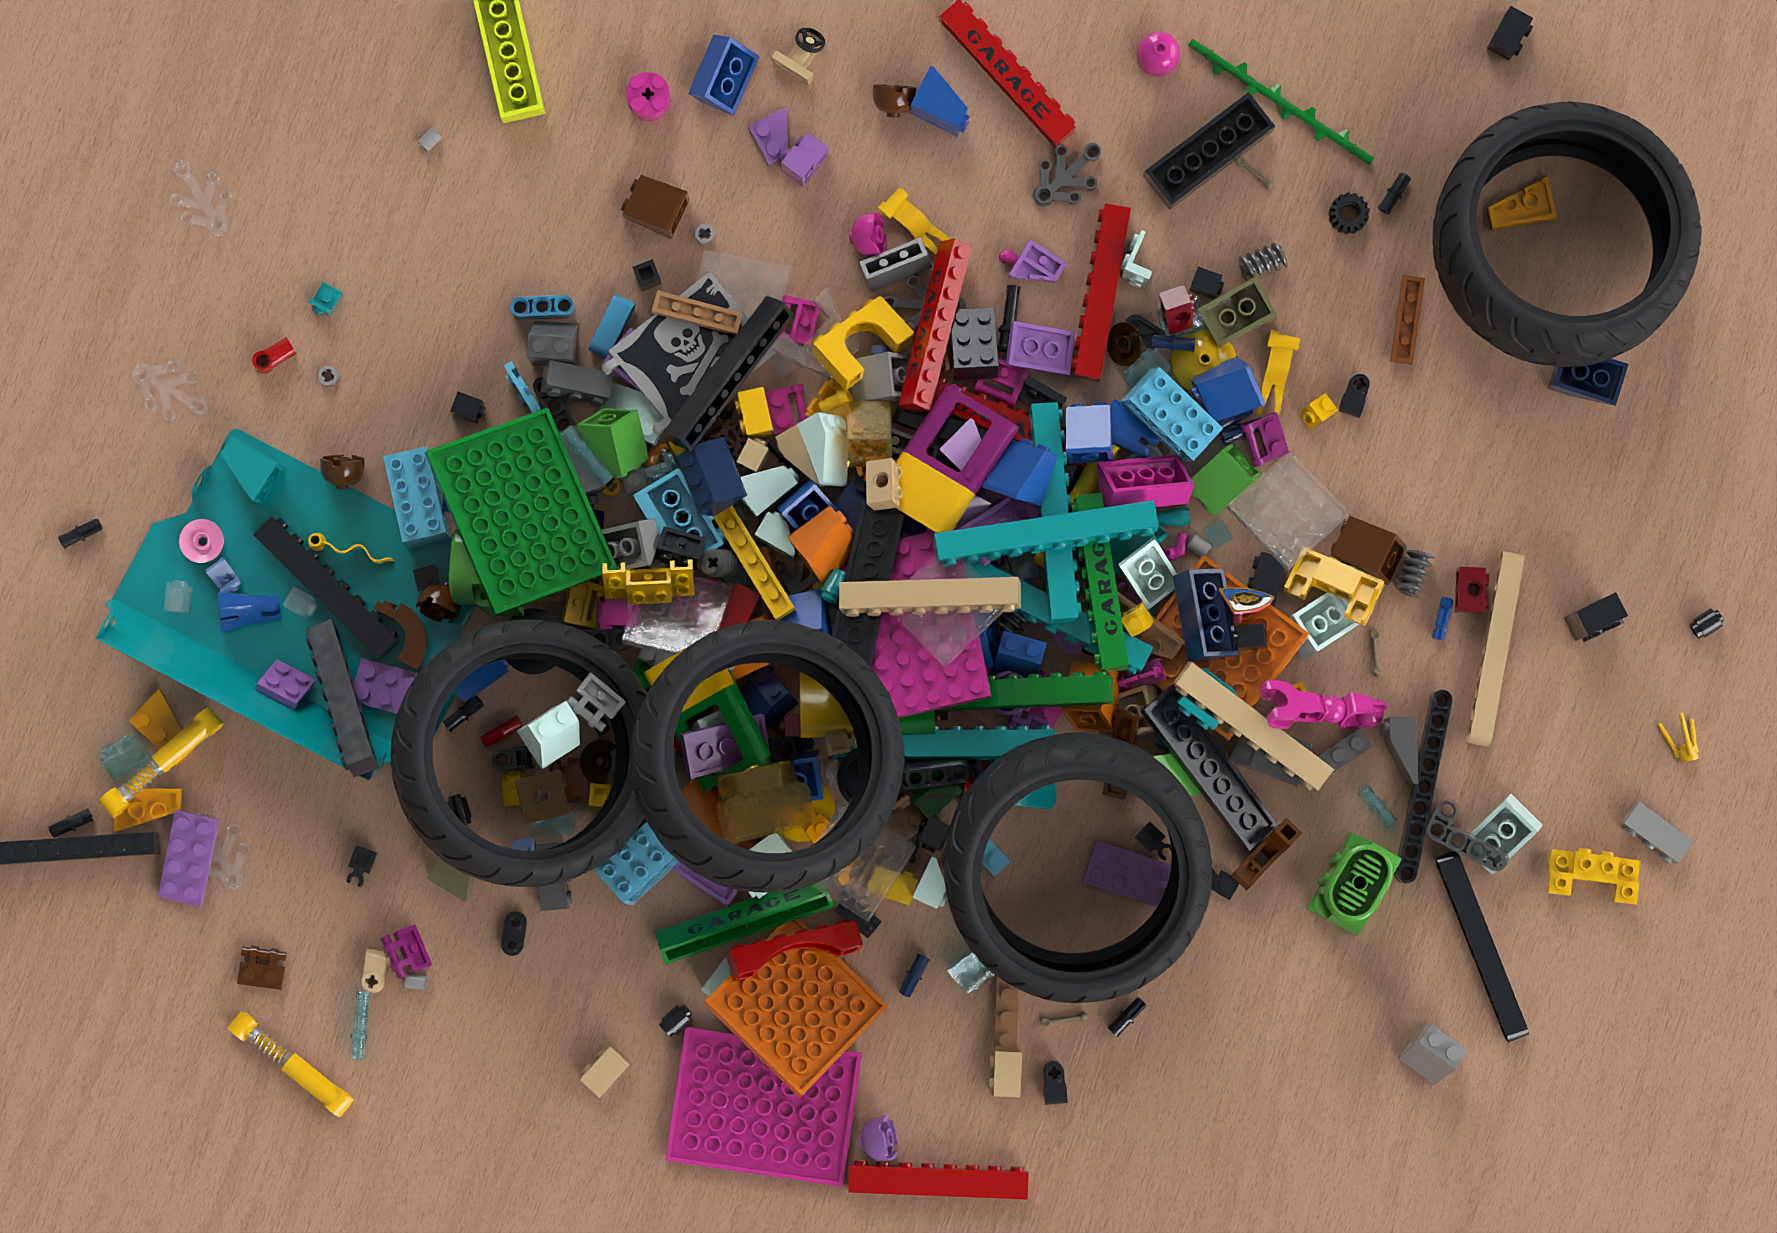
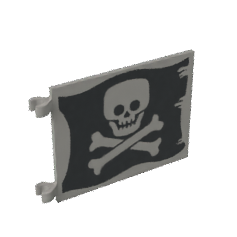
[601,272,777,436]

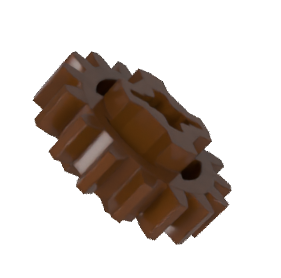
[700,418,746,460]

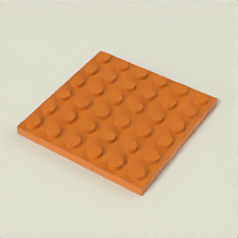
[1147,555,1310,740]
[703,919,888,1098]

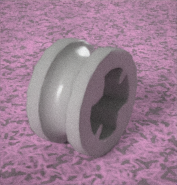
[695,224,715,245]
[318,366,339,386]

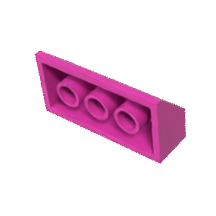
[1097,455,1194,507]

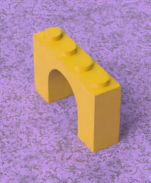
[811,295,914,391]

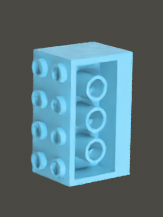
[1120,367,1223,462]
[383,446,452,549]
[633,468,727,567]
[594,822,679,905]

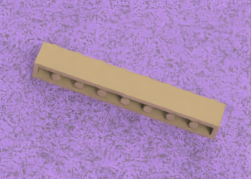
[839,577,1021,617]
[1173,661,1334,791]

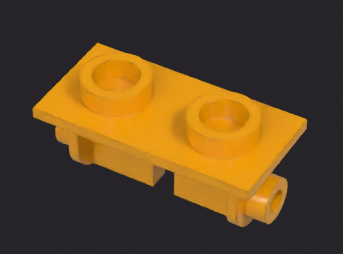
[805,379,843,418]

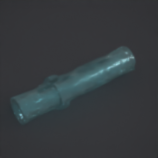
[561,425,614,485]
[350,991,371,1059]

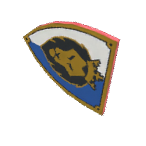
[1219,588,1274,624]

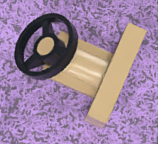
[771,28,825,85]

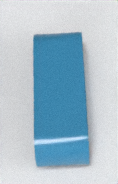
[588,294,636,359]
[510,295,575,320]

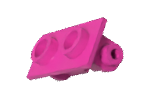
[1118,658,1166,692]

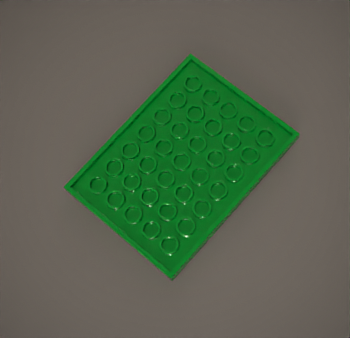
[425,408,618,616]

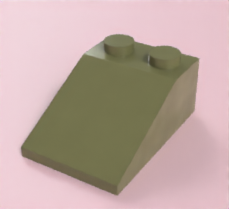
[1198,277,1277,348]

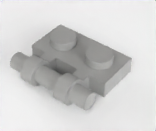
[566,673,626,732]

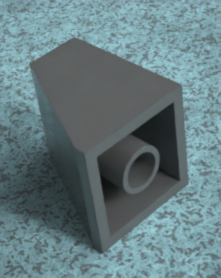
[527,321,578,366]

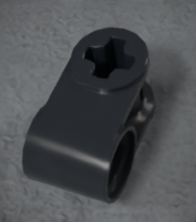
[1338,374,1370,418]
[491,746,535,771]
[1043,1061,1068,1105]

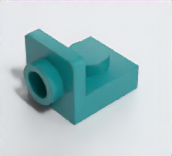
[308,282,343,316]

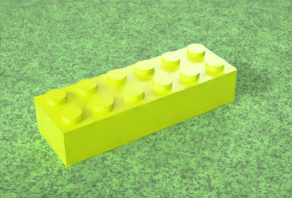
[473,0,546,124]

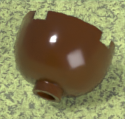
[873,84,916,118]
[320,455,365,490]
[415,582,462,623]

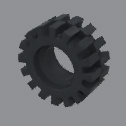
[1328,192,1370,234]

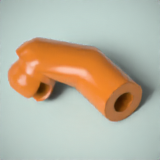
[645,441,671,471]

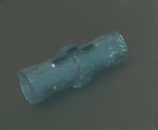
[1359,785,1398,828]

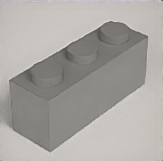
[1620,802,1694,864]

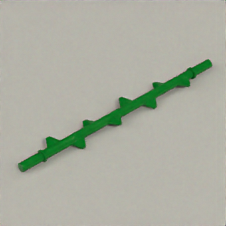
[1188,39,1374,165]

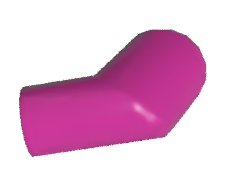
[999,250,1019,279]
[1164,533,1188,562]

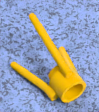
[1657,712,1699,763]

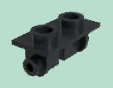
[834,893,882,938]

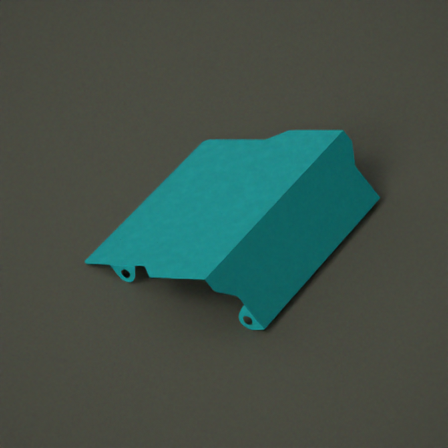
[95,429,477,781]

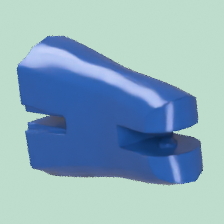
[1110,399,1160,458]
[218,592,282,632]

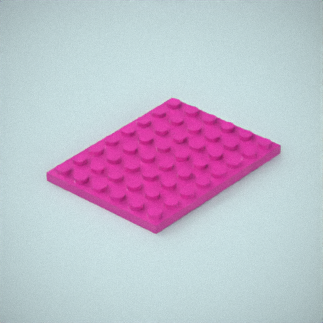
[836,526,992,718]
[665,1027,862,1187]

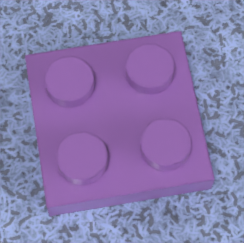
[255,659,316,710]

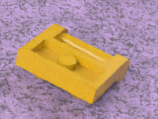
[561,582,605,630]

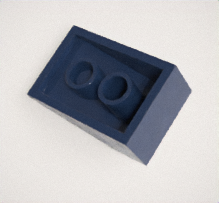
[1548,359,1629,406]
[740,665,798,730]

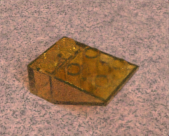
[846,401,892,467]

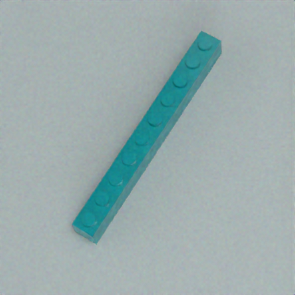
[1029,402,1081,624]
[933,500,1159,567]
[964,561,1153,674]
[833,726,1056,760]

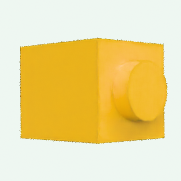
[1121,602,1154,638]

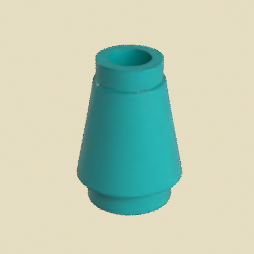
[1158,506,1191,527]
[820,569,846,604]

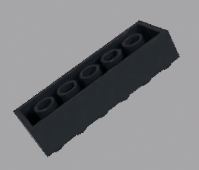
[1143,92,1275,210]

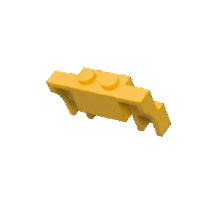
[1284,546,1384,627]
[603,560,694,605]
[1546,848,1640,905]

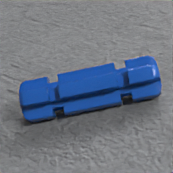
[1432,597,1453,640]

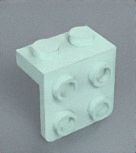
[1120,230,1152,288]

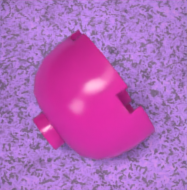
[1137,32,1180,76]
[849,213,887,256]

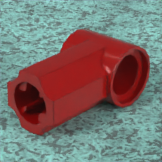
[252,337,297,374]

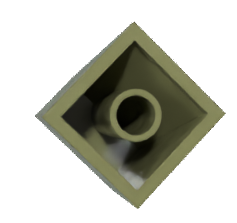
[427,857,474,902]

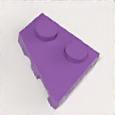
[749,107,788,166]
[1008,239,1067,283]

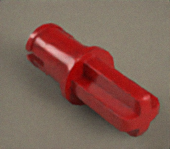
[480,715,524,747]

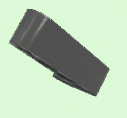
[1427,799,1509,871]

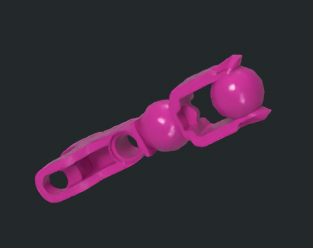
[1259,680,1388,730]

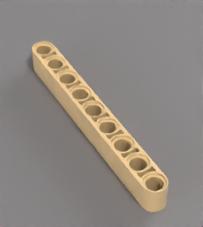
[1467,551,1525,747]

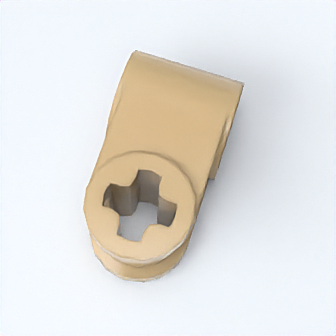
[362,949,390,993]

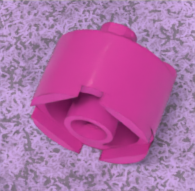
[626,72,671,121]
[596,596,641,630]

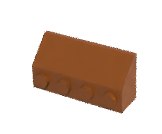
[681,778,762,850]

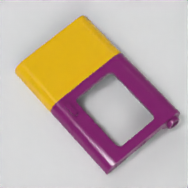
[882,384,1019,533]

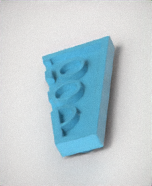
[504,361,542,414]

